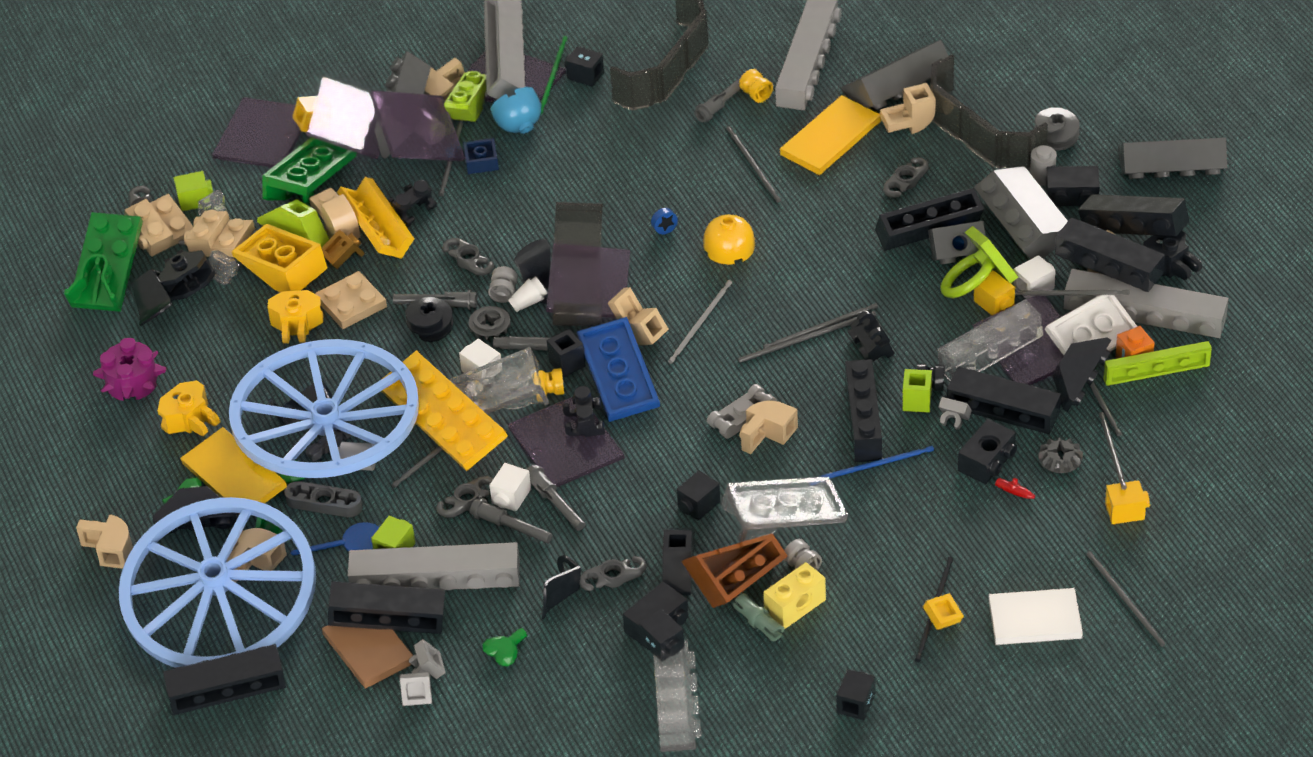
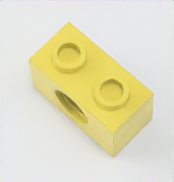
[764,562,826,629]

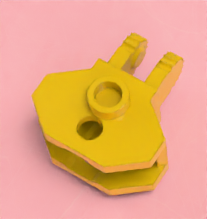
[268,290,323,344]
[157,381,220,436]

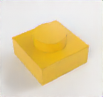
[923,593,964,630]

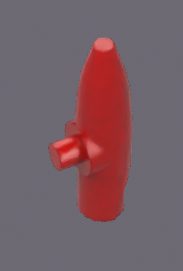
[995,478,1035,499]

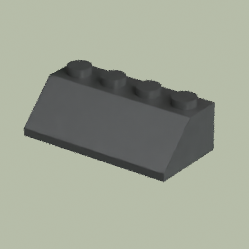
[841,40,953,111]
[374,51,431,159]
[1118,138,1227,179]
[974,166,1068,259]

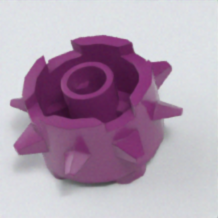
[93,338,166,401]

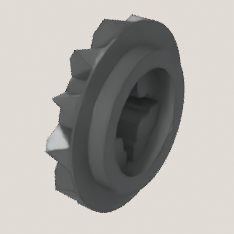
[468,306,511,340]
[1038,437,1083,473]

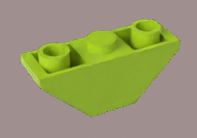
[444,71,487,122]
[257,200,330,248]

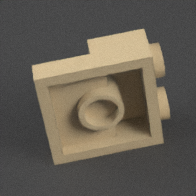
[125,194,193,257]
[184,210,255,257]

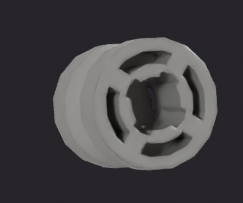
[488,266,518,303]
[784,539,822,571]

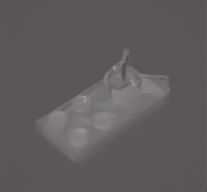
[449,347,549,414]
[721,477,848,543]

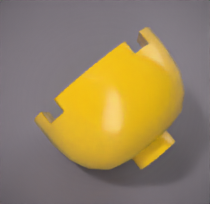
[703,214,755,265]

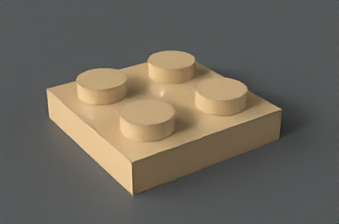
[315,271,387,329]

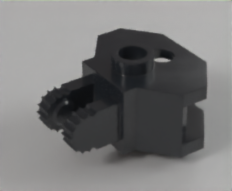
[1143,231,1203,280]
[158,249,216,301]

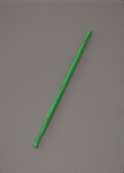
[541,36,568,114]

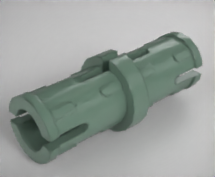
[733,594,784,642]

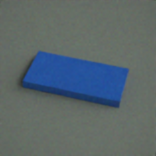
[577,317,660,422]

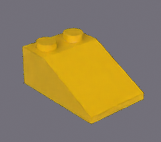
[231,224,328,292]

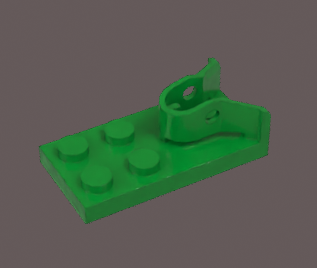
[262,136,356,206]
[64,212,143,312]

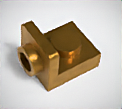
[322,229,365,269]

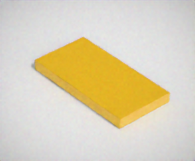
[780,95,881,175]
[180,427,287,515]

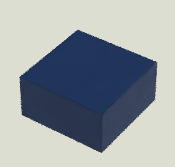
[463,138,499,174]

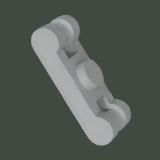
[707,384,777,439]

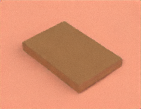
[322,625,413,689]

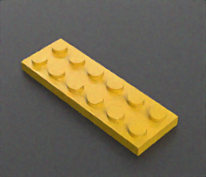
[381,350,508,471]

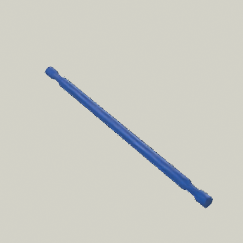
[808,446,934,484]

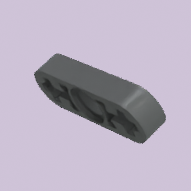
[284,481,363,517]

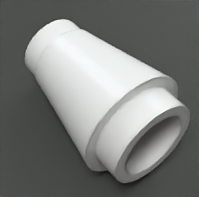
[508,276,548,312]

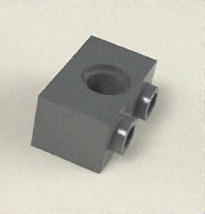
[928,221,985,264]

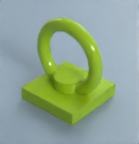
[940,226,1018,298]

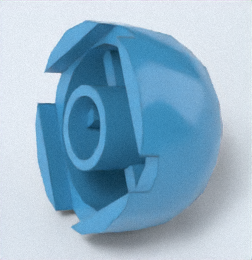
[490,87,541,134]

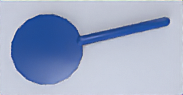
[291,522,380,555]

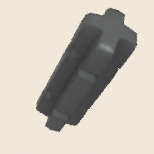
[306,429,352,462]

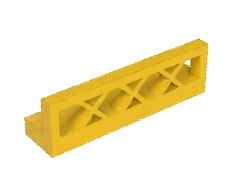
[337,177,415,259]

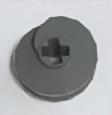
[1034,108,1080,151]

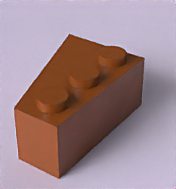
[681,533,788,608]

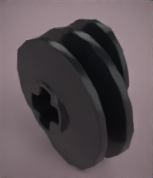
[405,297,454,342]

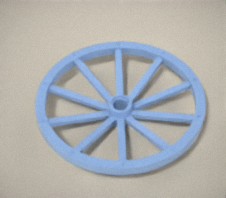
[229,339,419,478]
[119,497,316,668]

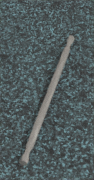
[668,280,732,364]

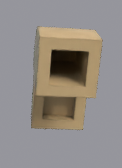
[424,58,464,115]
[880,83,936,134]
[309,188,360,239]
[608,287,668,345]
[739,401,798,454]
[76,515,133,569]
[226,528,287,583]

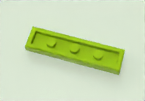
[1103,341,1212,386]

